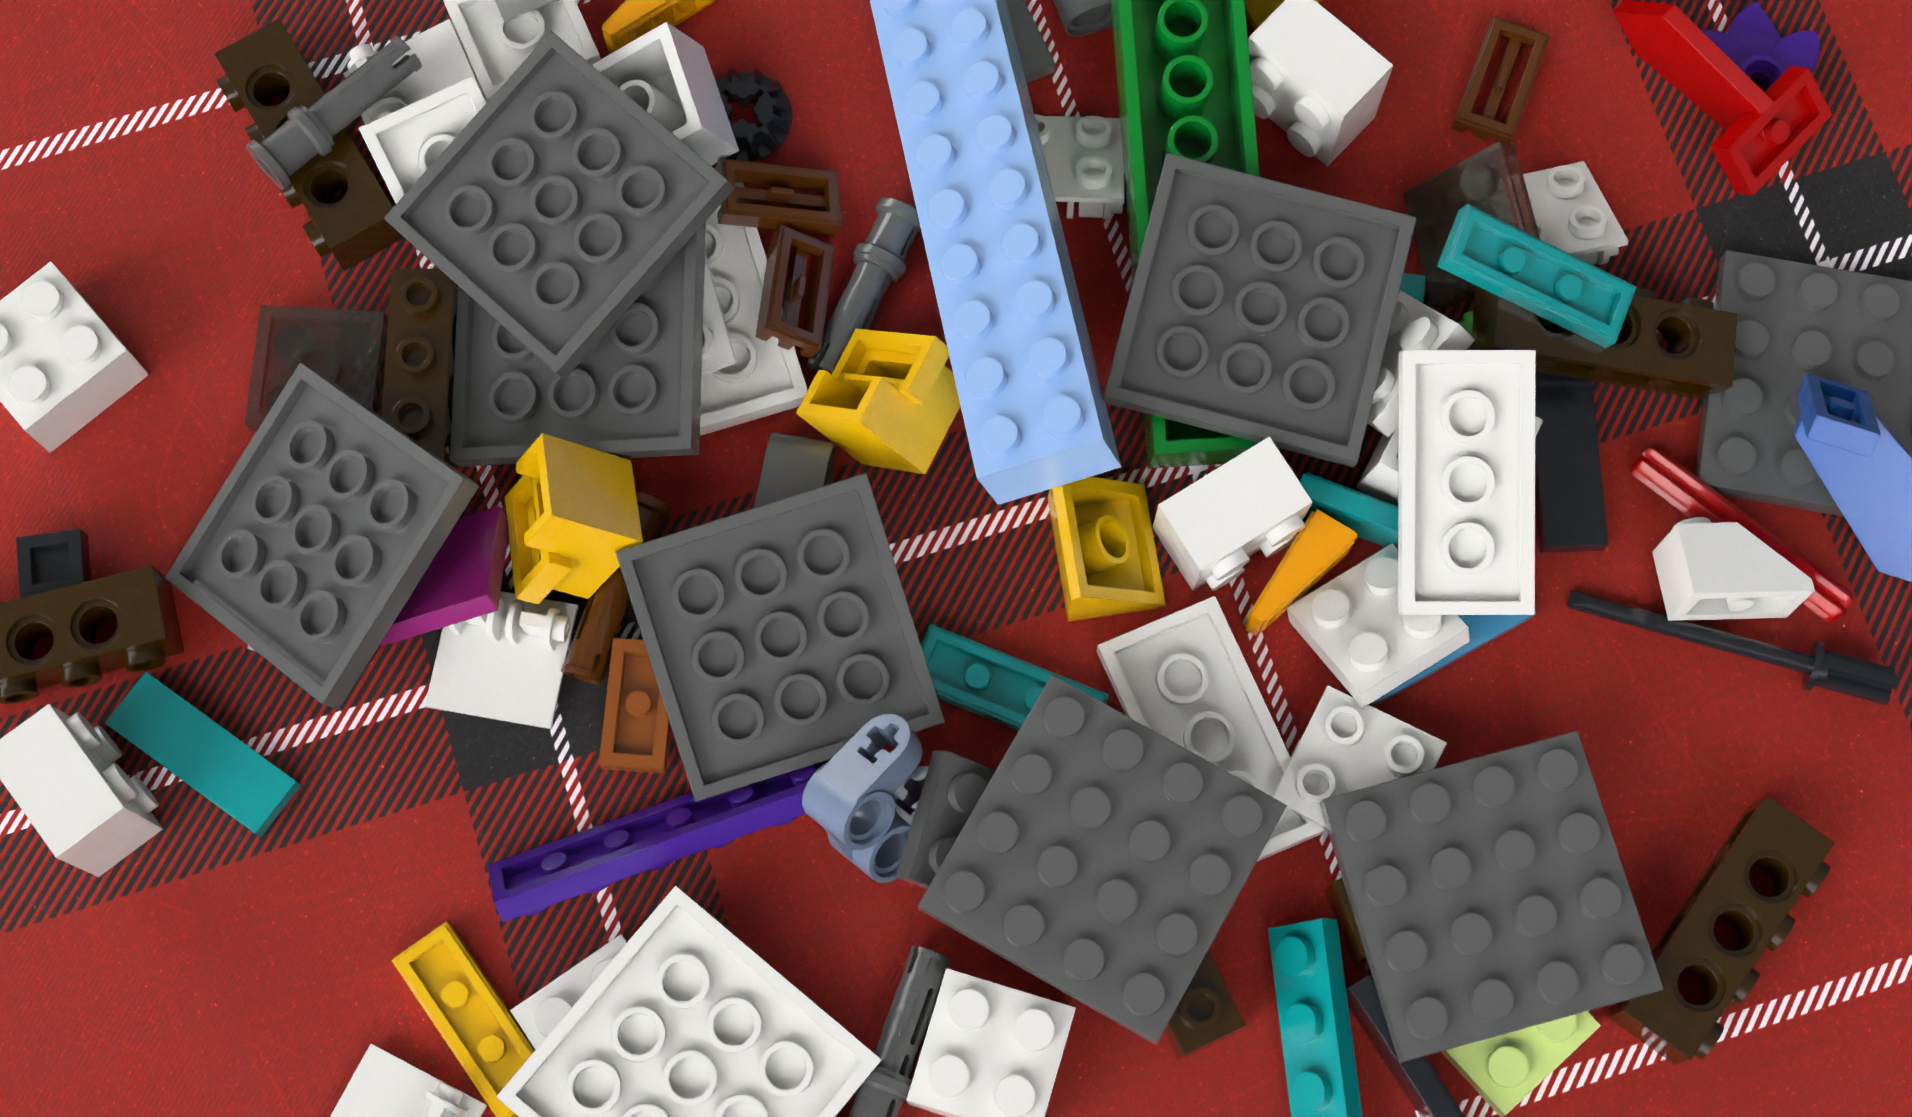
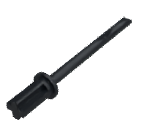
[1567,590,1897,705]

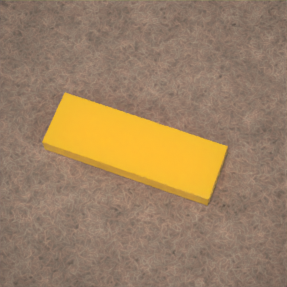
[391,921,535,1117]

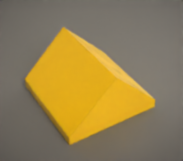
[1048,477,1166,622]

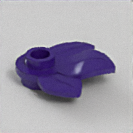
[1701,2,1819,92]

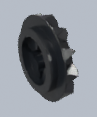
[716,68,792,162]

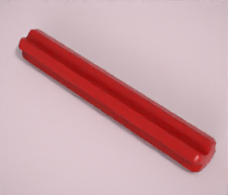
[1631,445,1854,623]

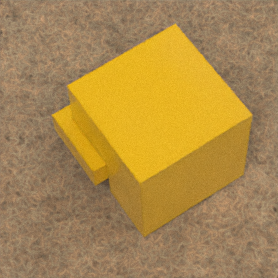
[796,328,961,474]
[505,433,643,604]

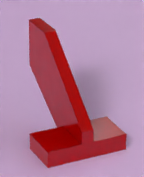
[1613,0,1832,196]

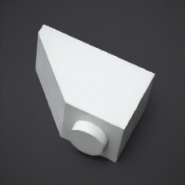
[1652,517,1815,621]

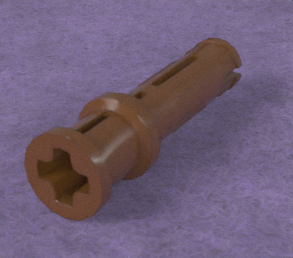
[561,491,671,685]

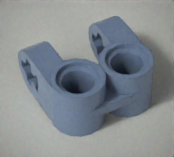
[802,714,929,883]

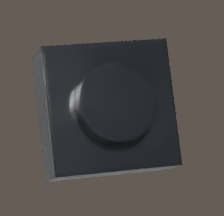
[16,529,91,598]

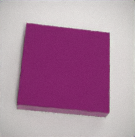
[380,506,509,646]

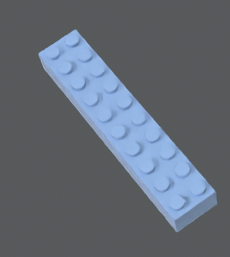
[870,0,1121,505]

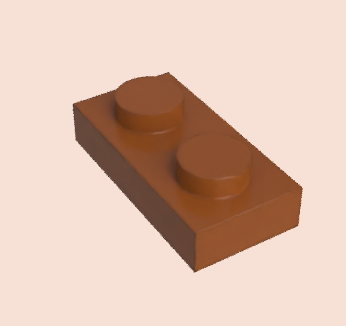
[599,638,671,774]

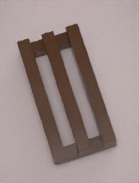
[1451,16,1550,149]
[714,158,842,236]
[755,224,835,359]

